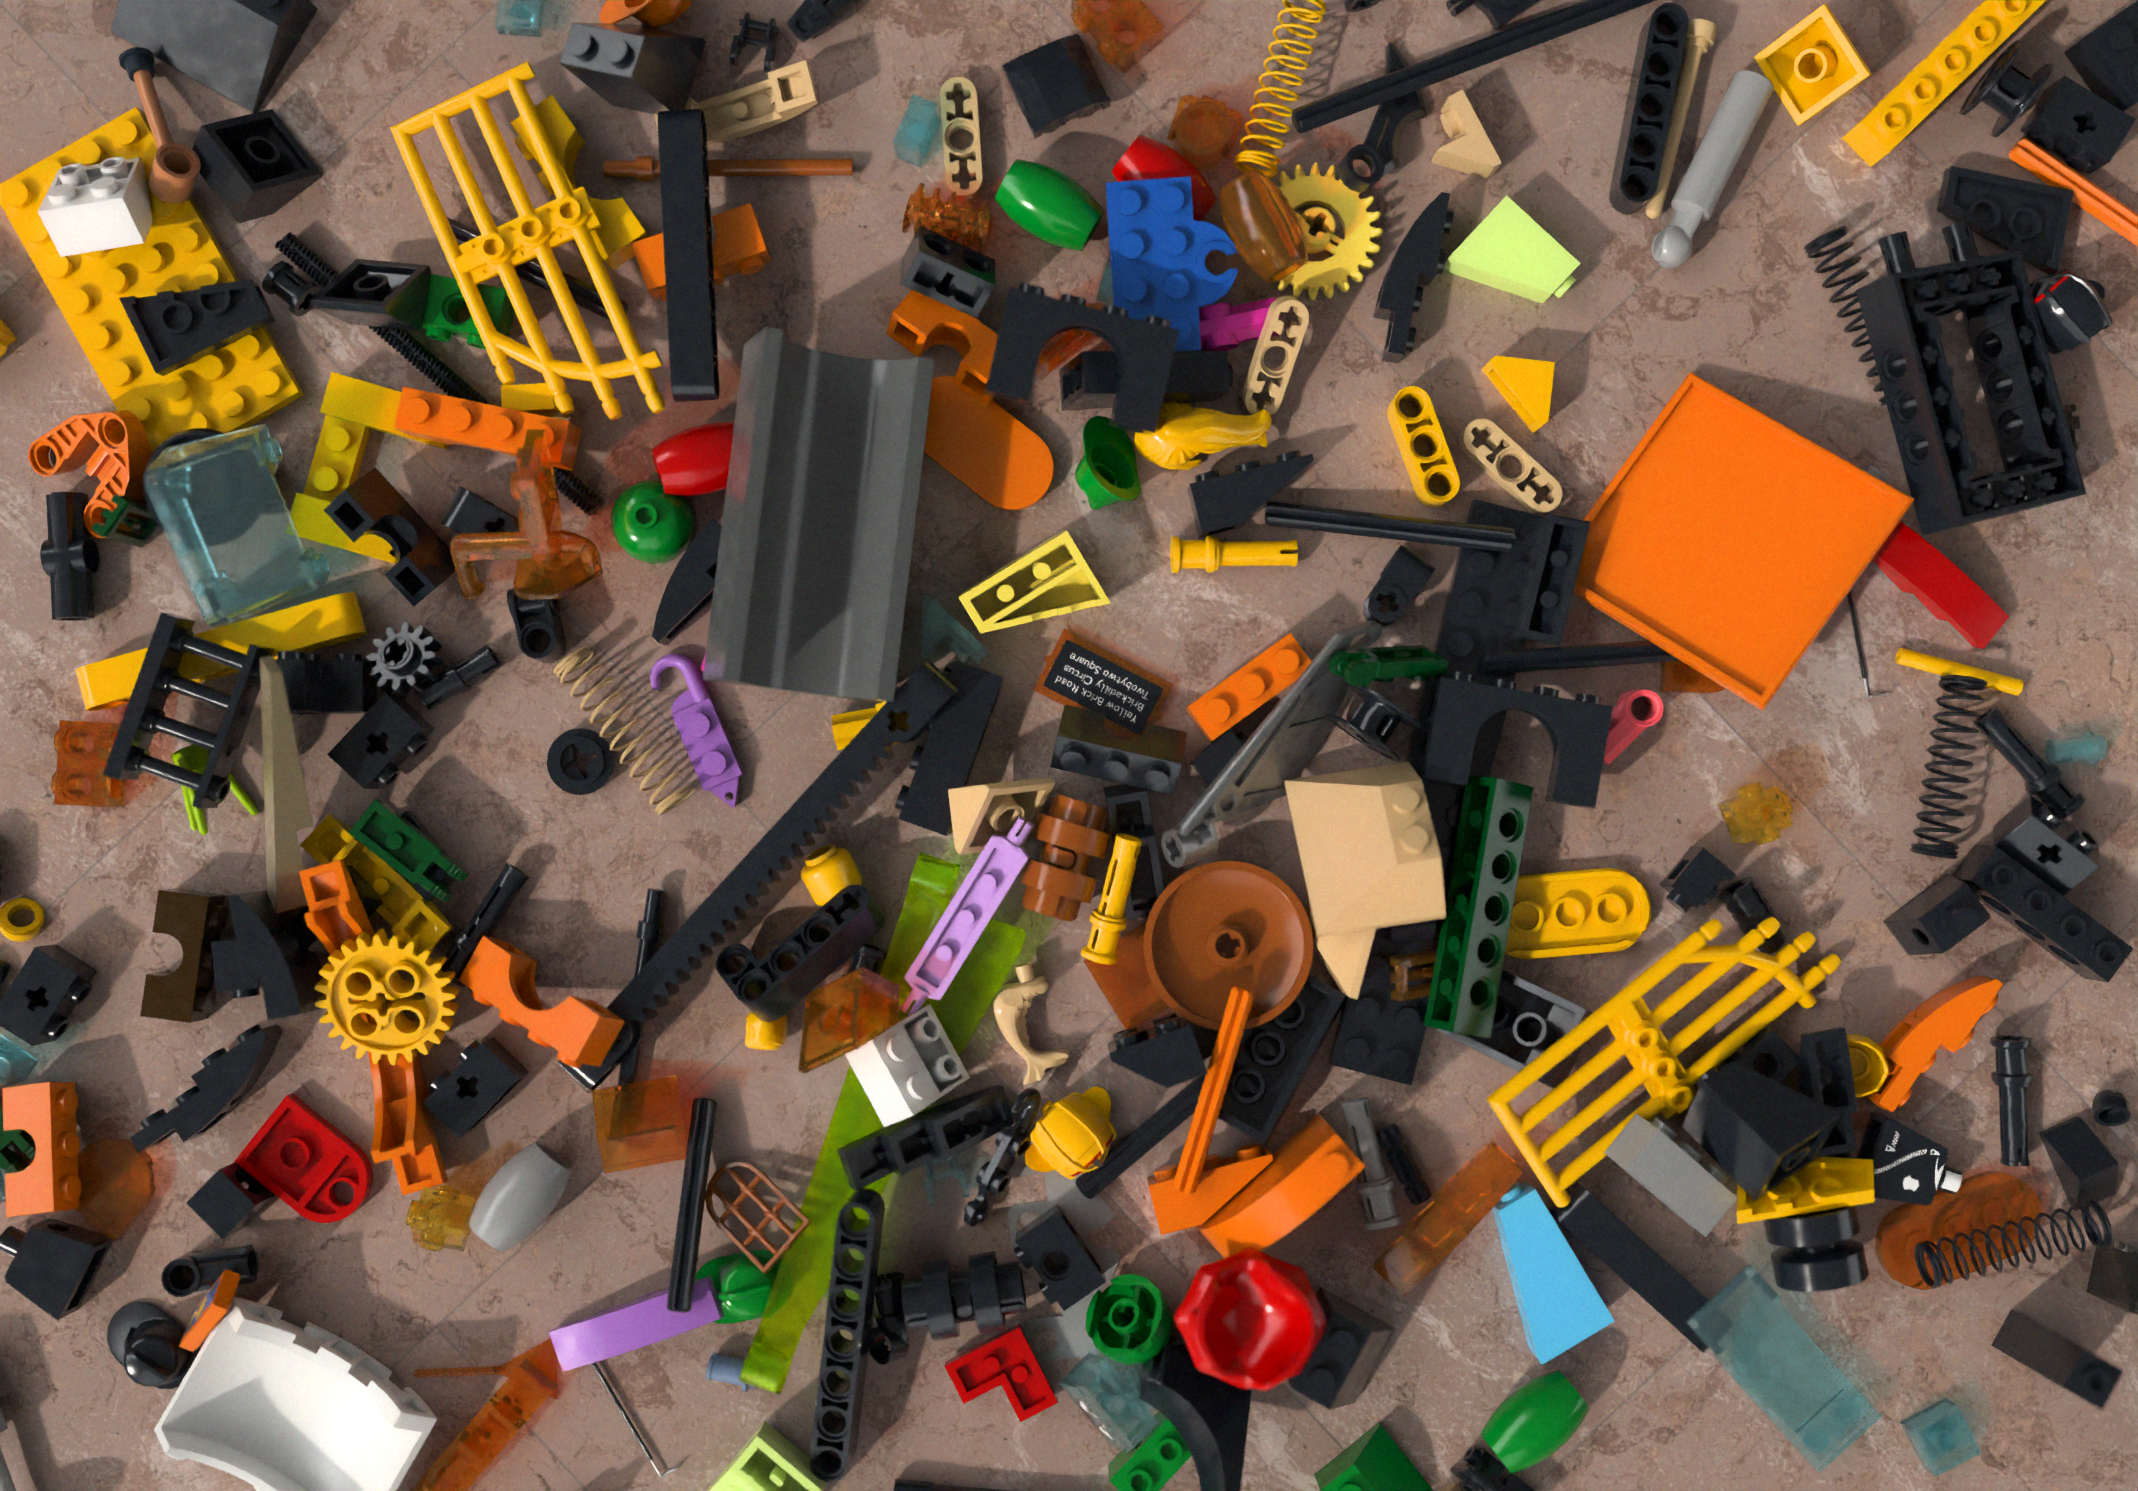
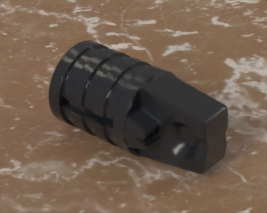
[787,0,860,43]
[1719,877,1786,954]

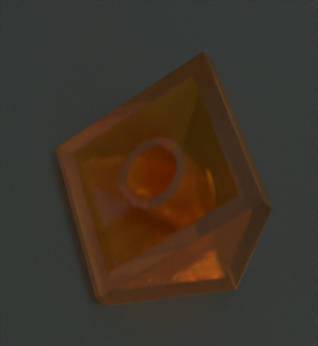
[592,1075,687,1174]

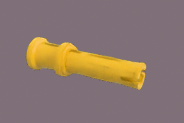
[1170,535,1298,573]
[1081,834,1143,965]

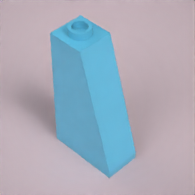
[1491,1182,1615,1365]

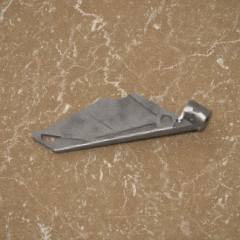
[1161,621,1382,868]

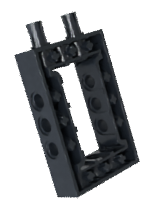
[1856,220,2086,536]

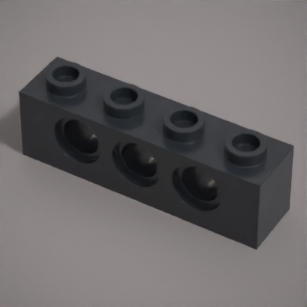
[1952,845,2133,982]

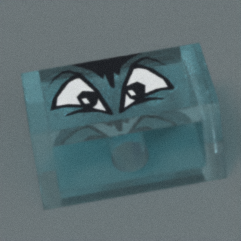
[1059,1353,1158,1453]

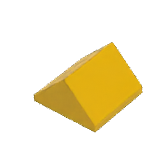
[1754,3,1872,126]

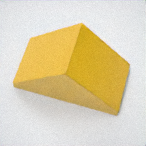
[1481,355,1555,433]

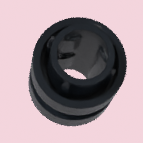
[901,1251,1027,1341]

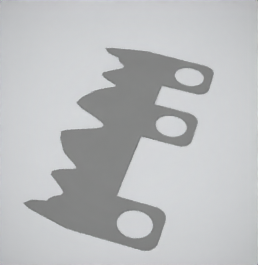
[1008,1130,1119,1362]

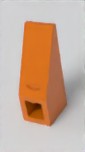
[1147,1144,1273,1235]

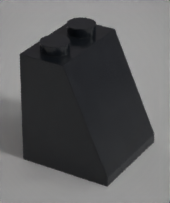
[559,22,706,115]
[1682,1061,1840,1201]
[1288,1287,1395,1410]

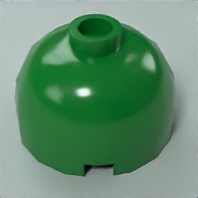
[611,480,697,564]
[1086,1274,1173,1365]

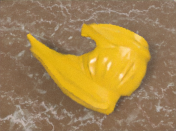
[1135,400,1272,470]

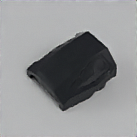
[1002,34,1111,139]

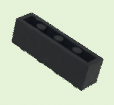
[895,660,1004,836]

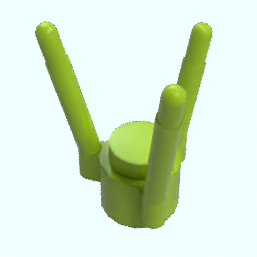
[171,745,258,835]

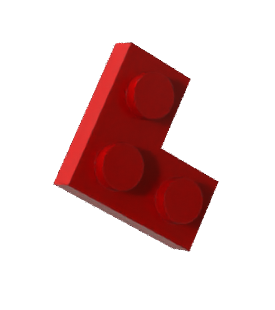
[944,1323,1058,1422]

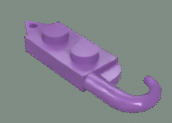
[650,653,745,807]

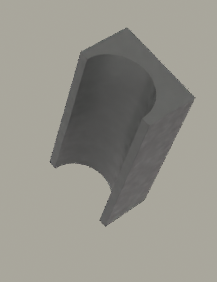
[703,327,935,702]

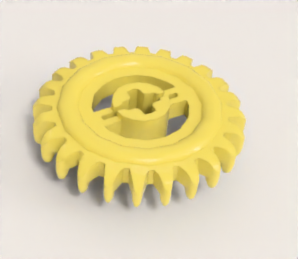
[1246,162,1383,300]

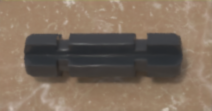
[1377,1124,1431,1205]

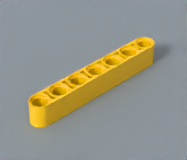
[75,592,367,711]

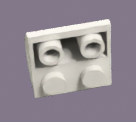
[38,156,153,257]
[844,1004,970,1127]

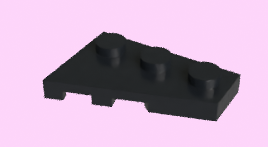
[1937,166,2074,275]
[119,279,276,376]

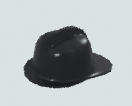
[107,1302,201,1389]

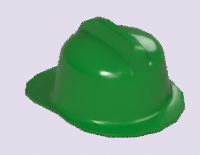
[1075,416,1141,510]
[695,1250,791,1324]

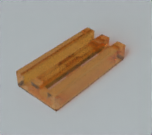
[1390,949,1437,1002]

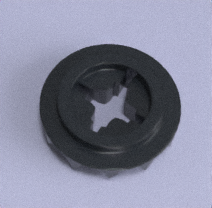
[547,728,615,795]

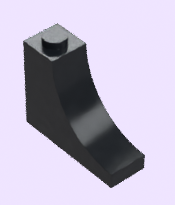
[1139,1345,1252,1491]

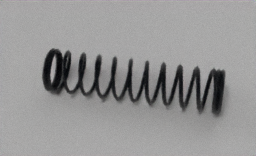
[1804,226,1887,406]
[1910,674,1988,859]
[1914,1200,2113,1289]

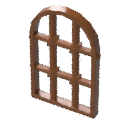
[705,1162,812,1274]

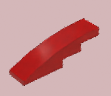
[1872,521,2009,649]

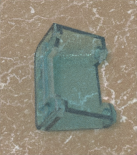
[145,424,330,628]

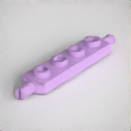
[900,816,1034,1016]

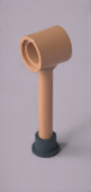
[119,47,201,203]

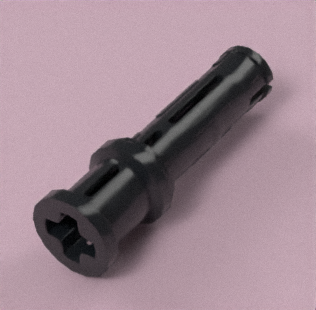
[1973,706,2086,819]
[440,863,529,987]
[1990,1035,2033,1167]

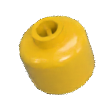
[800,844,863,906]

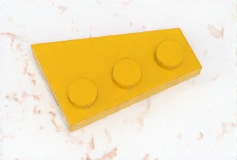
[1737,1157,1874,1224]

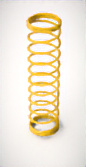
[1234,0,1327,178]

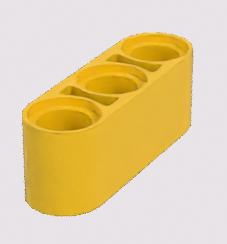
[1387,386,1460,508]

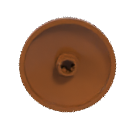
[1143,861,1313,1030]

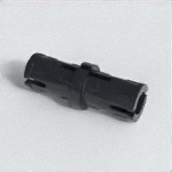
[414,645,502,710]

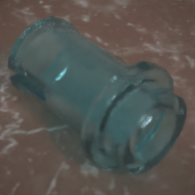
[2045,732,2107,766]

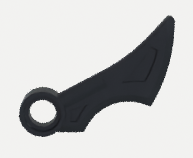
[1338,43,1427,192]

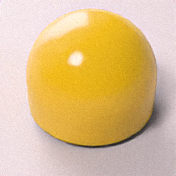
[0,898,45,942]

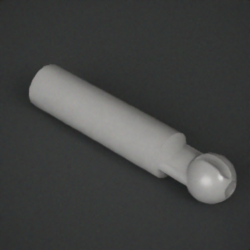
[1651,70,1774,268]

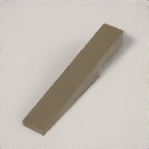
[260,655,313,913]

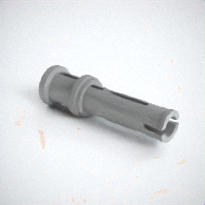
[1342,1098,1402,1230]

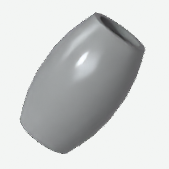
[468,1141,572,1252]

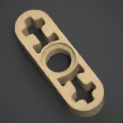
[940,77,984,202]
[1241,296,1309,416]
[1460,419,1563,515]

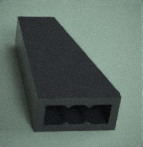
[1059,351,1233,411]
[1991,1309,2124,1410]

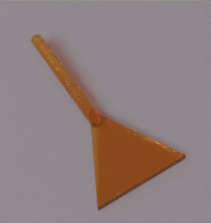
[413,1338,558,1400]

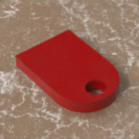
[234,1093,373,1223]

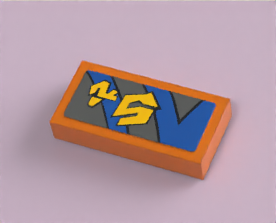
[179,1269,240,1352]

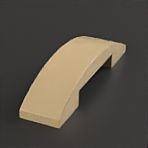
[654,60,819,146]

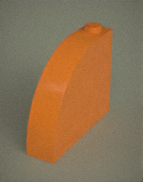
[1196,1112,1365,1258]

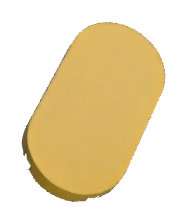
[1505,868,1651,959]

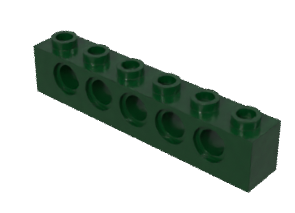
[1424,776,1533,1038]

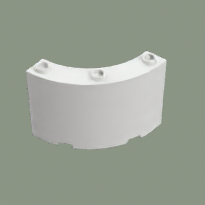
[154,1297,437,1491]

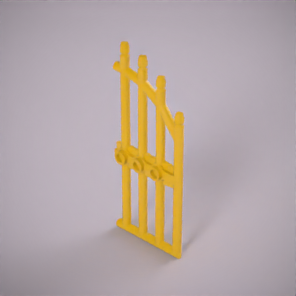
[389,61,665,420]
[1486,916,1842,1208]

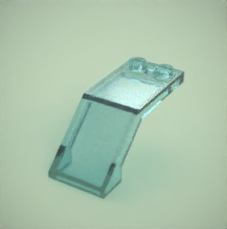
[1685,1264,1882,1473]

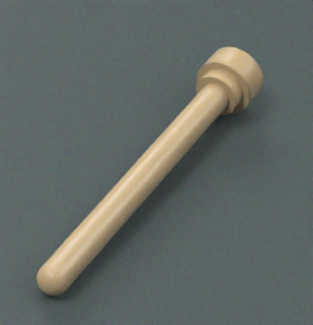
[1645,19,1718,219]

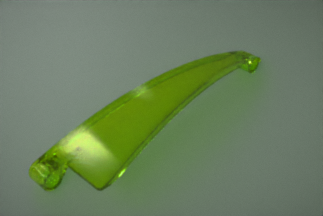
[739,852,1026,1395]

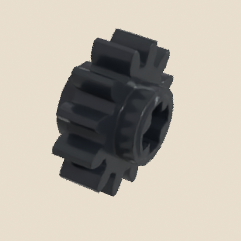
[366,622,444,698]

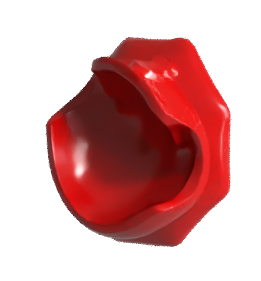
[1174,1248,1327,1390]

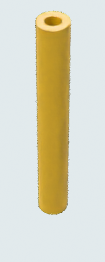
[1895,647,2024,696]

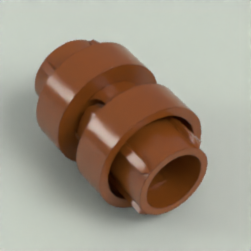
[1018,794,1111,922]

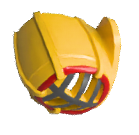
[1024,1086,1116,1179]

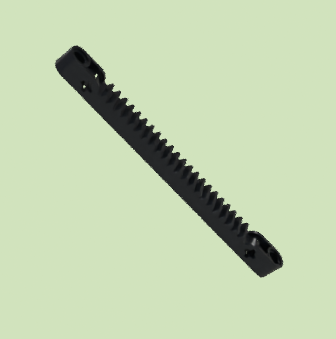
[558,660,960,1093]

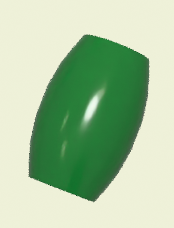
[995,159,1105,252]
[1480,1370,1590,1474]

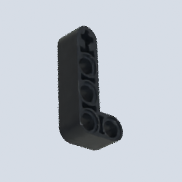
[716,884,886,1022]

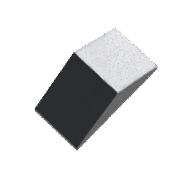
[2039,1116,2119,1211]

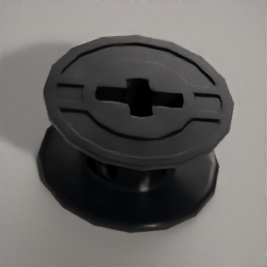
[1959,41,2053,137]
[1327,684,1422,762]

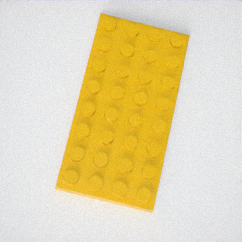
[0,107,305,452]

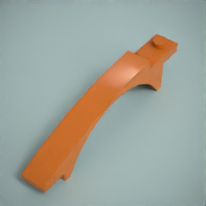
[299,859,448,1196]

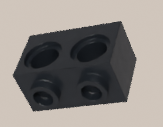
[901,226,996,318]

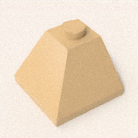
[1307,907,1376,1000]

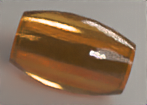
[1219,170,1308,284]

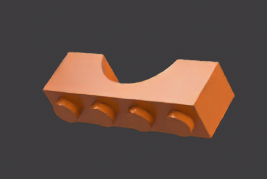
[394,386,582,471]
[459,936,625,1068]

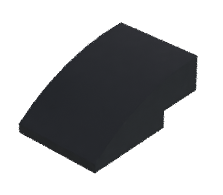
[228,891,325,1020]

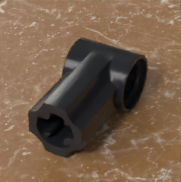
[161,1244,259,1297]

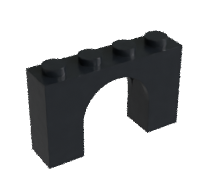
[984,283,1179,436]
[1420,671,1613,808]

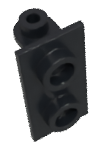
[1450,1446,1535,1491]

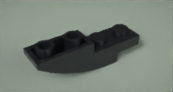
[1373,192,1454,364]
[130,1024,282,1152]

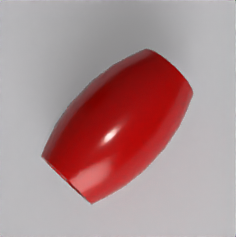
[1111,134,1218,221]
[651,422,734,496]

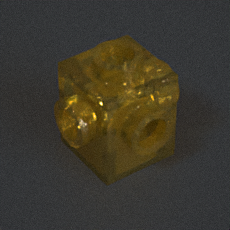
[1718,781,1793,845]
[406,1186,475,1252]

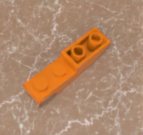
[1863,976,2003,1112]

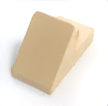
[1431,89,1502,179]

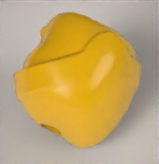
[745,1011,788,1050]

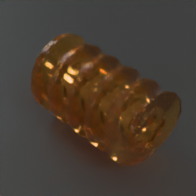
[902,182,994,254]

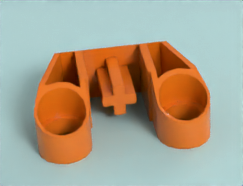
[28,410,153,538]

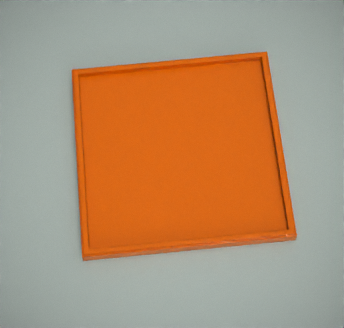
[1573,372,1914,711]

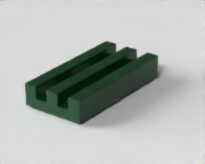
[91,493,158,548]

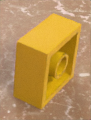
[501,383,567,419]

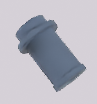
[706,1352,763,1392]

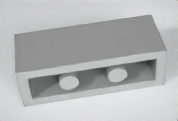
[1604,1113,1737,1237]

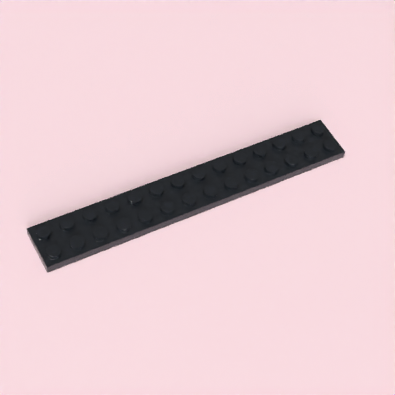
[1328,499,1547,1086]

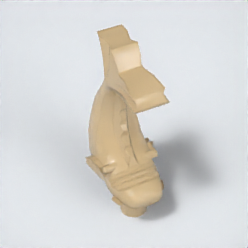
[993,962,1070,1085]

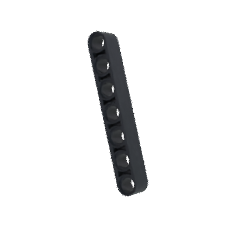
[658,109,720,402]
[809,1188,885,1482]

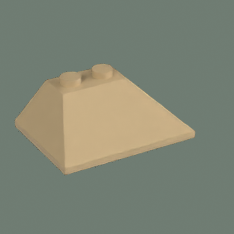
[1284,762,1446,938]

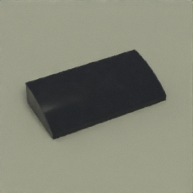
[1190,975,1346,1147]

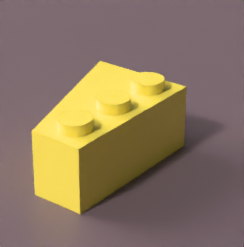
[957,530,1110,633]

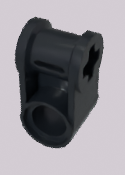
[440,486,528,554]
[1363,545,1436,627]
[507,579,566,663]

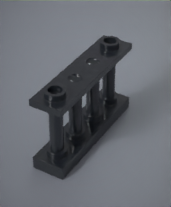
[103,612,274,809]

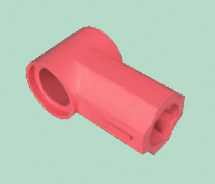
[1603,689,1664,765]

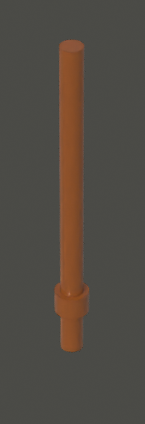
[603,156,854,182]

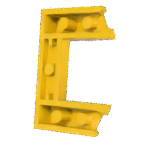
[285,372,449,564]

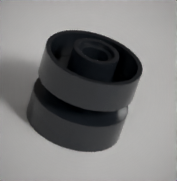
[1763,1205,1869,1292]

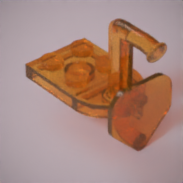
[450,429,603,600]

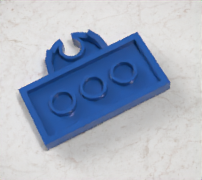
[1106,176,1238,351]

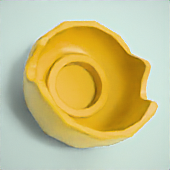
[1847,1033,1889,1098]

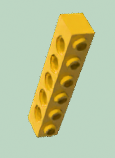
[1842,0,2046,167]

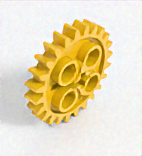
[315,928,459,1065]

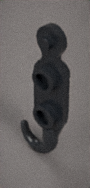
[963,1087,1041,1227]

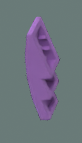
[549,1276,725,1372]

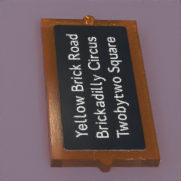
[1033,629,1173,740]

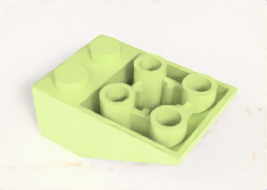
[706,1421,826,1491]

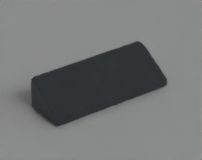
[1518,514,1591,646]

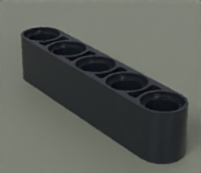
[1609,3,1688,214]
[1550,1182,1732,1353]

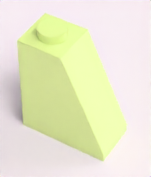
[1444,195,1581,304]

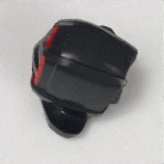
[2030,269,2113,355]

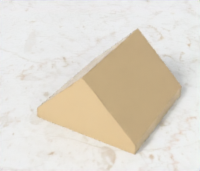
[948,777,1055,855]

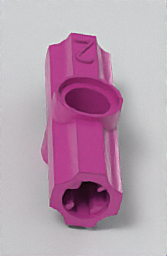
[1199,297,1282,351]

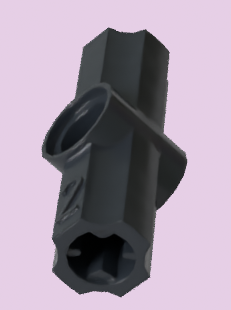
[40,492,100,621]

